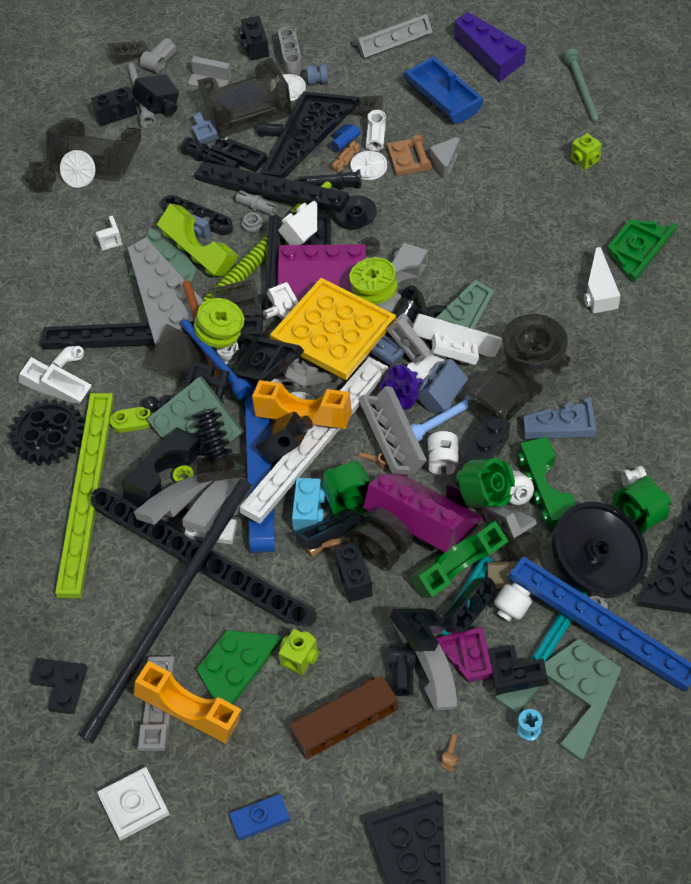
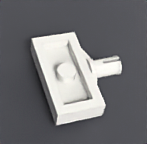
[263,282,299,321]

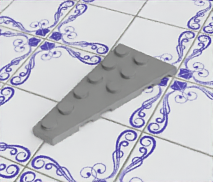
[128,238,204,348]

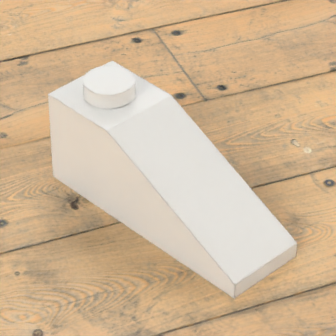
[584,247,620,313]

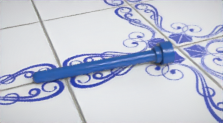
[181,319,252,399]

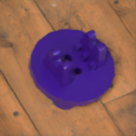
[380,365,423,410]

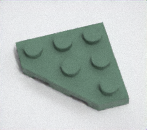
[129,228,197,285]
[147,376,244,442]

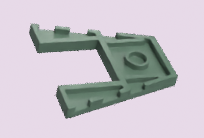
[496,639,622,763]

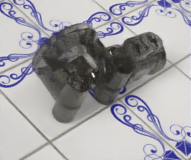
[465,314,570,423]

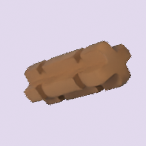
[331,141,360,172]

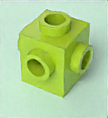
[571,133,602,170]
[278,629,319,676]

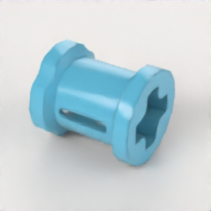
[517,709,543,741]

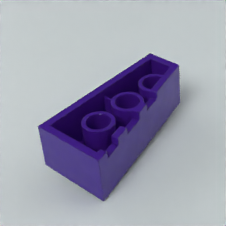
[454,12,526,82]

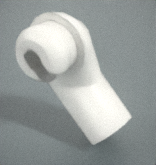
[52,346,84,368]

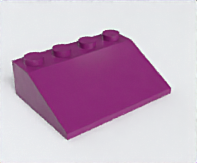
[278,244,366,302]
[363,474,483,553]

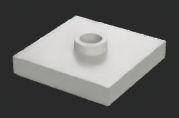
[97,767,170,841]

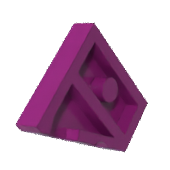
[436,627,493,683]

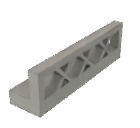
[351,14,432,58]
[359,386,427,475]

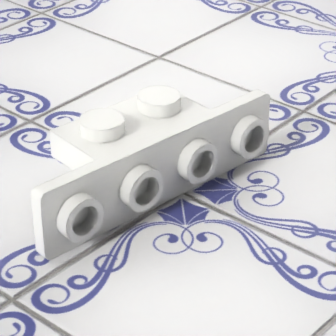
[412,314,503,365]

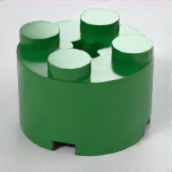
[456,457,515,508]
[321,461,371,515]
[612,475,671,534]

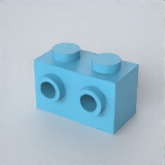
[292,478,326,533]

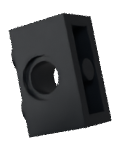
[91,86,138,126]
[334,541,373,603]

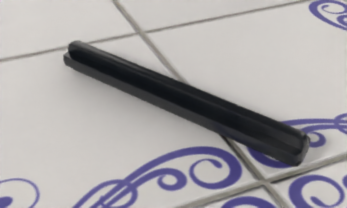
[264,214,281,310]

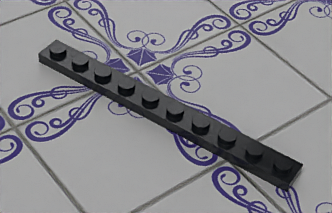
[40,317,263,349]

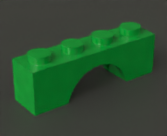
[517,436,576,532]
[408,521,509,598]

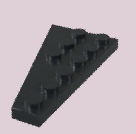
[262,91,360,179]
[638,501,691,614]
[365,793,446,884]

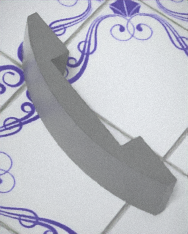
[394,624,457,710]
[138,656,175,751]

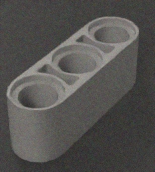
[278,26,302,75]

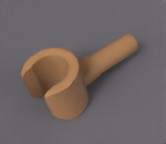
[358,452,388,469]
[441,734,459,772]

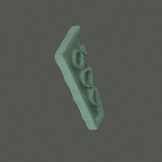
[424,280,494,343]

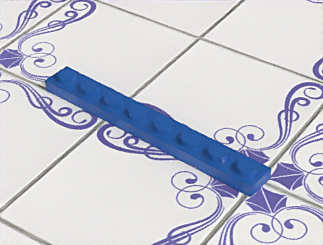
[509,556,691,692]

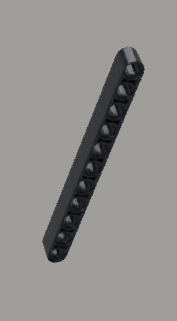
[91,488,317,627]

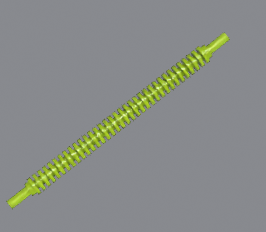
[202,182,332,301]

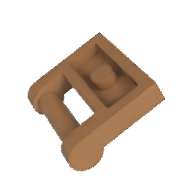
[387,135,432,176]

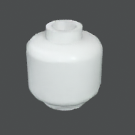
[509,470,534,505]
[494,582,532,622]

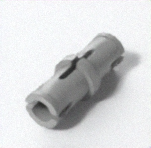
[236,190,278,216]

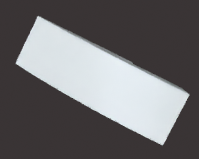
[18,357,92,404]

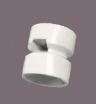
[428,431,459,475]

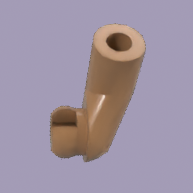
[305,538,343,557]

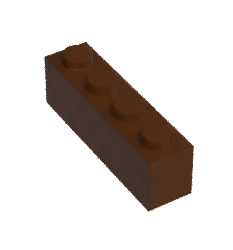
[290,675,398,760]

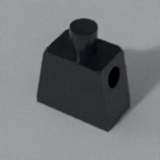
[132,74,179,115]
[255,411,313,464]

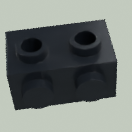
[239,16,269,60]

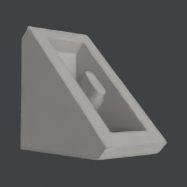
[430,137,460,180]

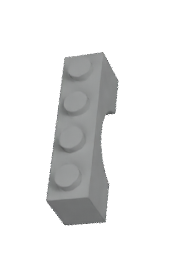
[377,243,428,313]

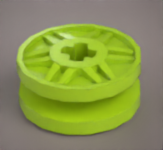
[349,257,398,305]
[193,298,244,348]

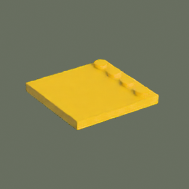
[270,278,396,380]

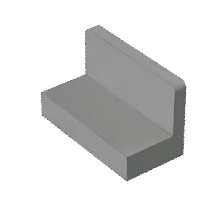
[188,56,232,92]
[386,313,431,363]
[482,503,537,538]

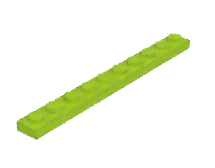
[55,393,114,599]

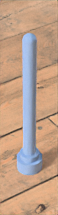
[410,383,500,442]

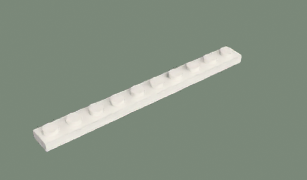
[240,357,388,524]

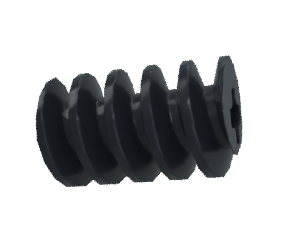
[191,407,232,460]

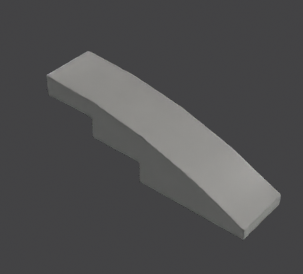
[134,473,220,525]
[182,473,248,534]

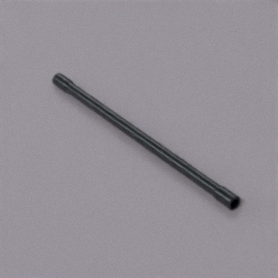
[79,479,252,744]

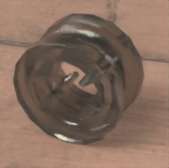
[361,237,380,257]

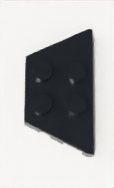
[232,334,304,383]

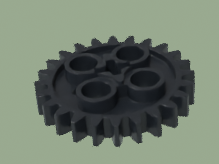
[9,399,85,466]

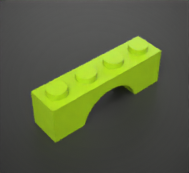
[157,204,239,277]

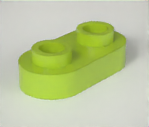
[110,407,155,433]

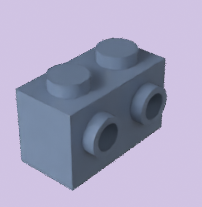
[418,359,468,413]

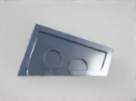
[523,397,596,439]

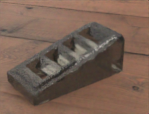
[107,41,150,65]
[349,95,383,118]

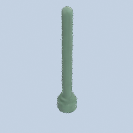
[563,48,599,122]

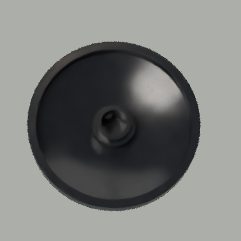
[552,502,648,598]

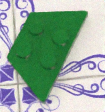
[607,219,677,282]
[197,630,282,705]

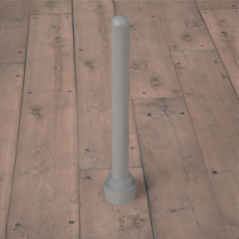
[127,63,156,128]

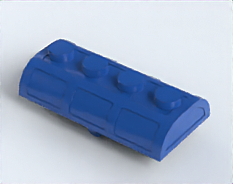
[403,56,484,123]

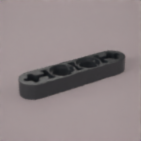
[161,195,233,235]

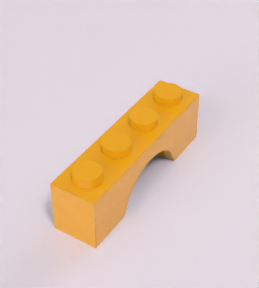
[252,380,352,429]
[134,661,241,744]

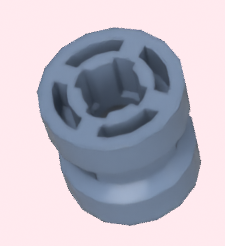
[307,64,328,85]

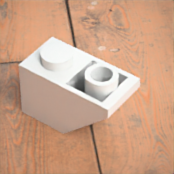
[278,201,317,245]

